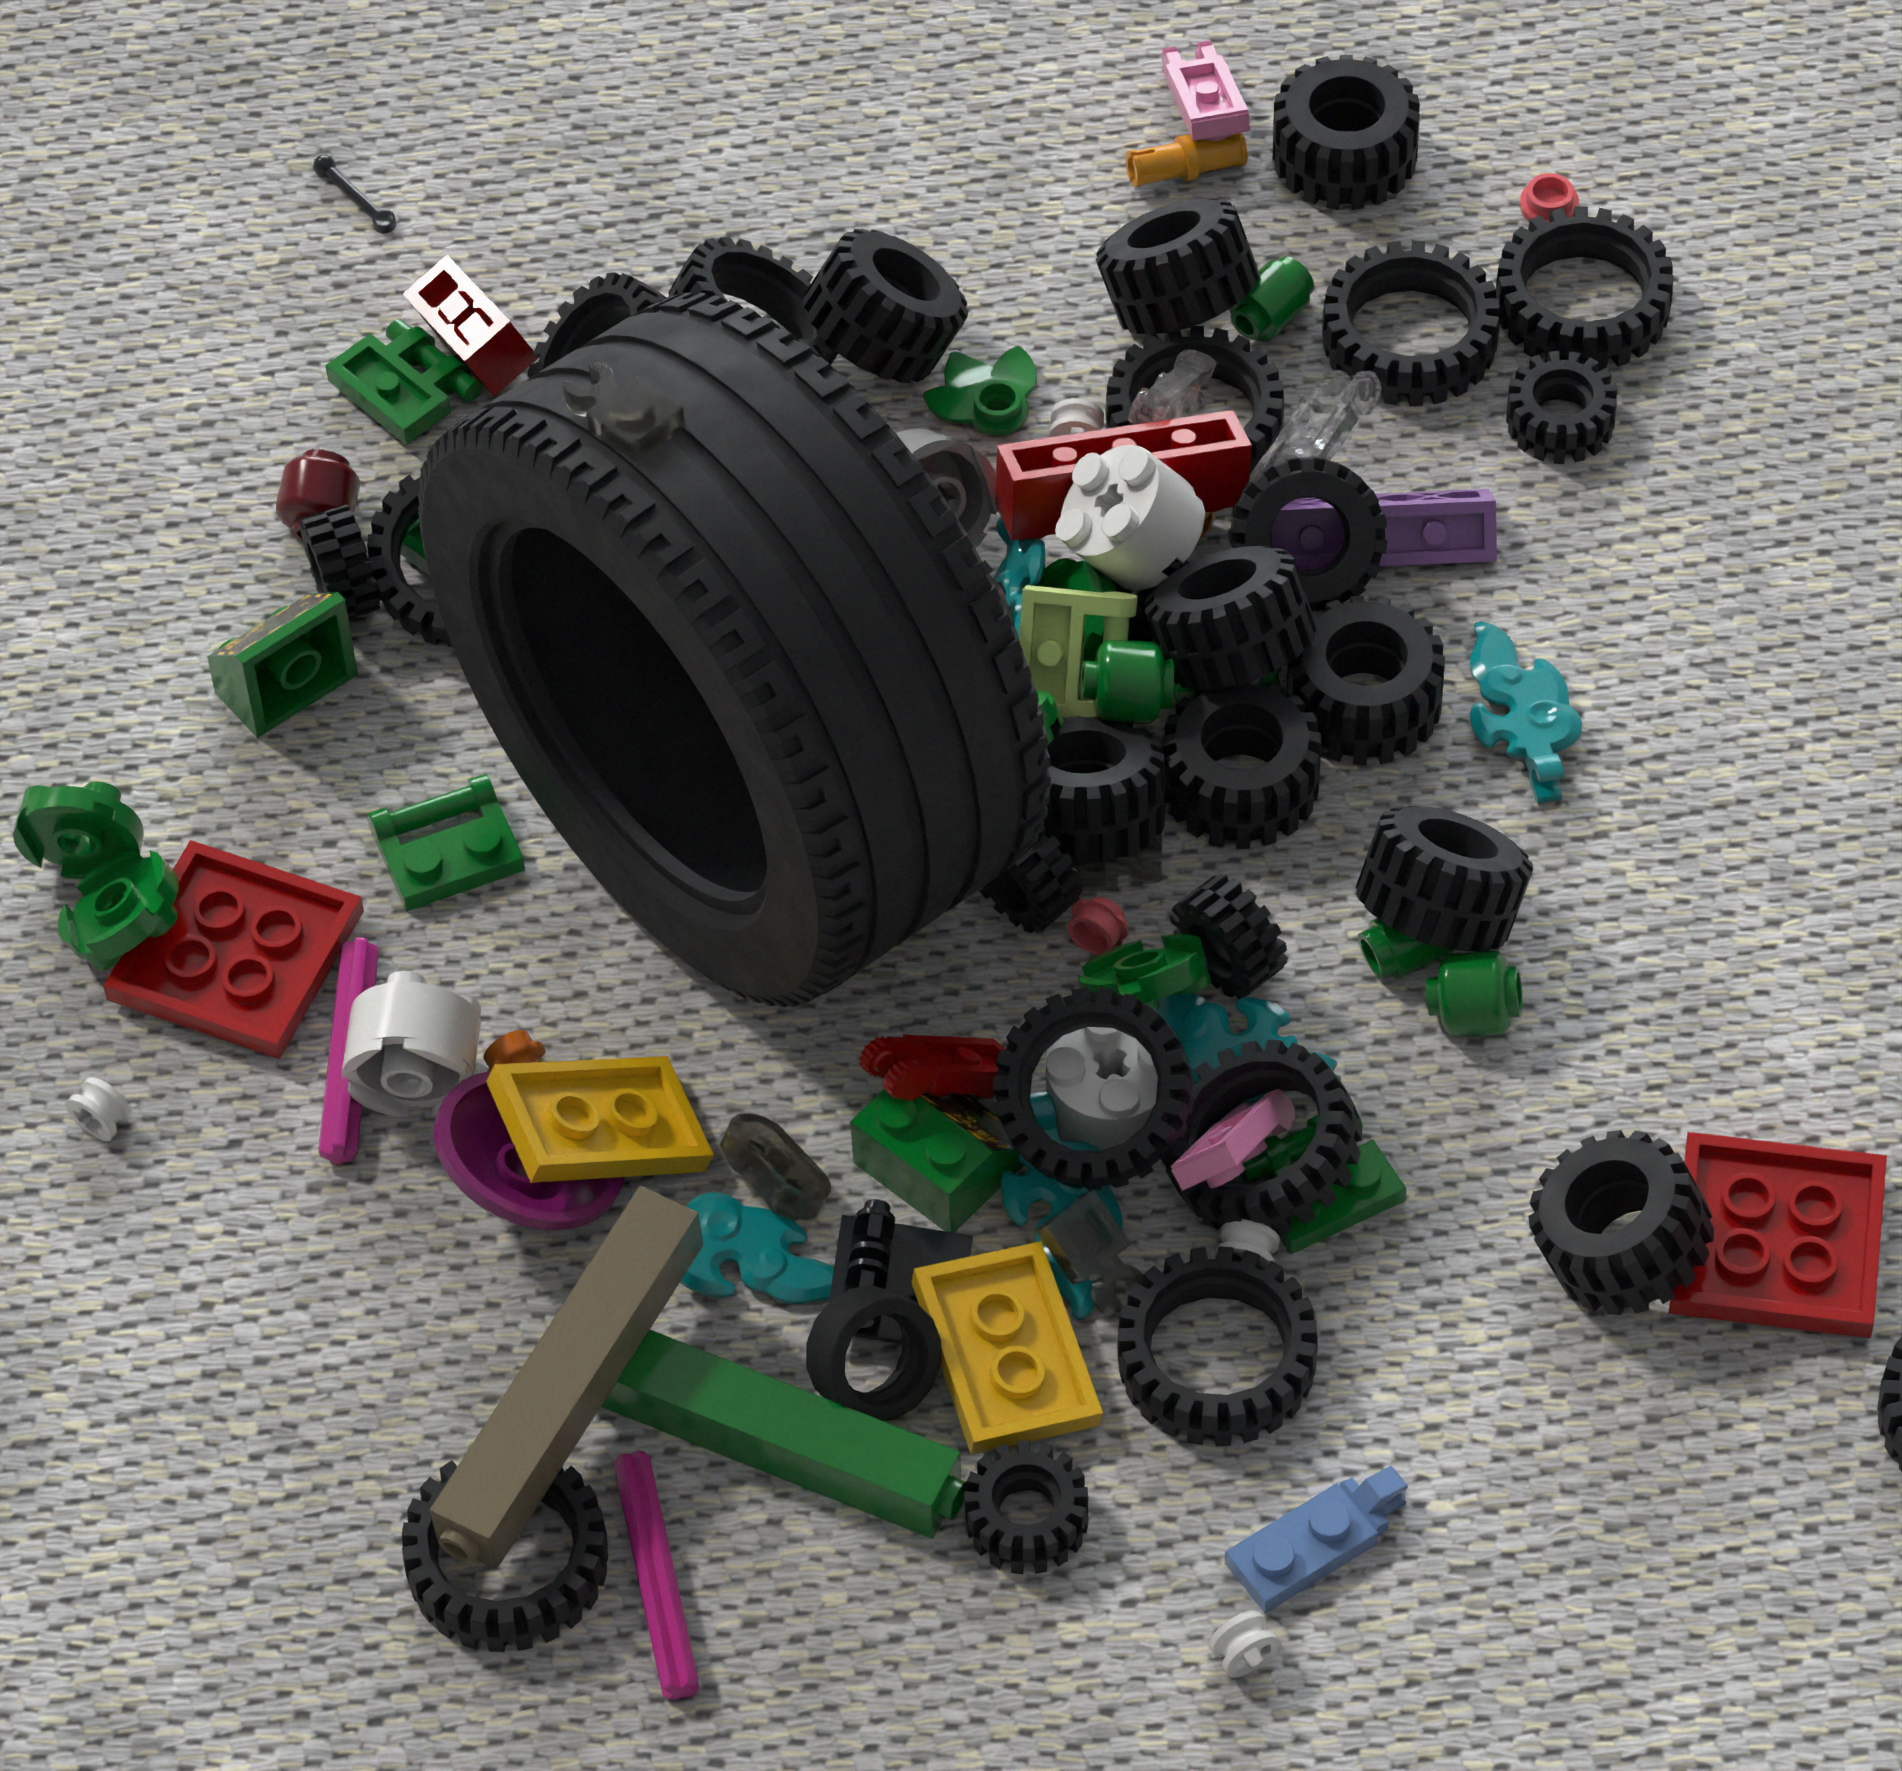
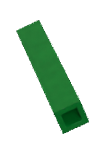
[601,1330,967,1539]

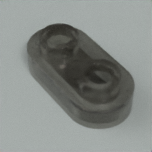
[720,1113,831,1221]

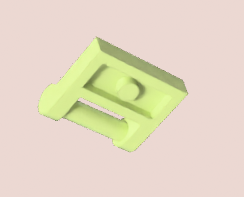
[1019,585,1137,718]

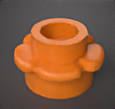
[483,1030,546,1072]

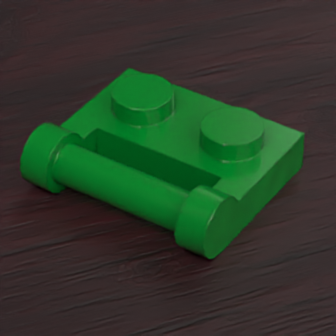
[367,773,525,912]

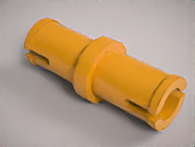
[1125,133,1248,188]

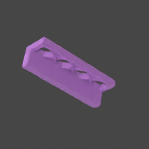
[1271,489,1497,570]

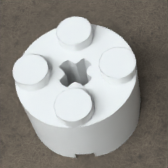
[1055,445,1205,591]
[342,971,481,1118]
[1046,1027,1158,1151]

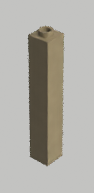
[430,1186,703,1570]

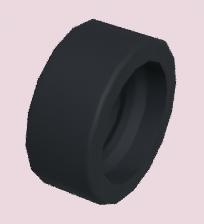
[806,1286,941,1421]

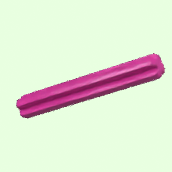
[318,937,379,1165]
[614,1450,699,1700]

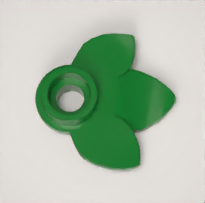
[923,346,1037,436]

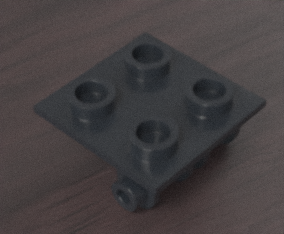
[829,1199,973,1344]

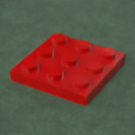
[103,840,364,1059]
[1668,1132,1887,1338]

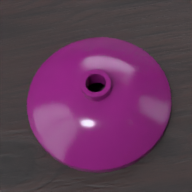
[433,1071,625,1230]

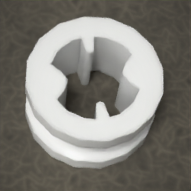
[1049,398,1104,437]
[65,1077,132,1142]
[1215,1219,1280,1269]
[1209,1610,1280,1677]

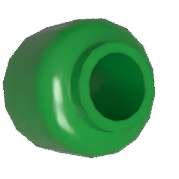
[1081,640,1174,724]
[1426,951,1523,1037]

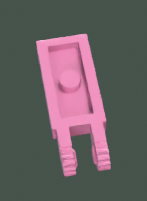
[1161,40,1250,141]
[1171,1089,1297,1191]

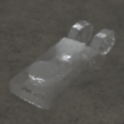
[1128,349,1217,424]
[1250,370,1382,481]

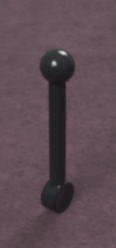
[313,154,396,234]

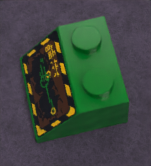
[207,592,358,738]
[850,1089,1024,1233]

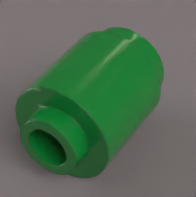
[1229,256,1314,342]
[1358,918,1454,980]

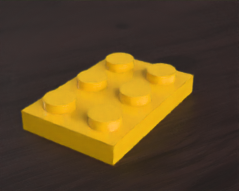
[486,1056,714,1183]
[911,1241,1103,1455]

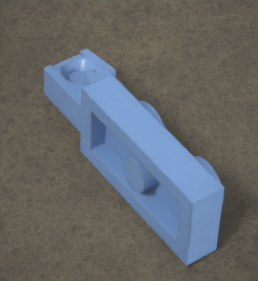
[1225,1466,1408,1613]

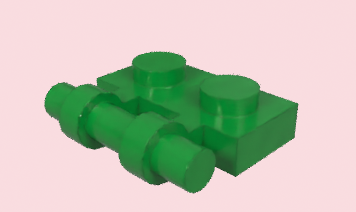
[325,319,482,445]
[1240,1115,1406,1255]

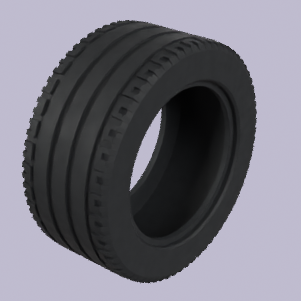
[418,293,1051,1007]

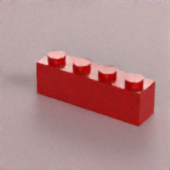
[995,410,1252,541]

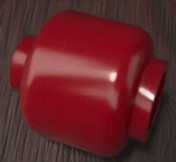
[276,449,360,542]

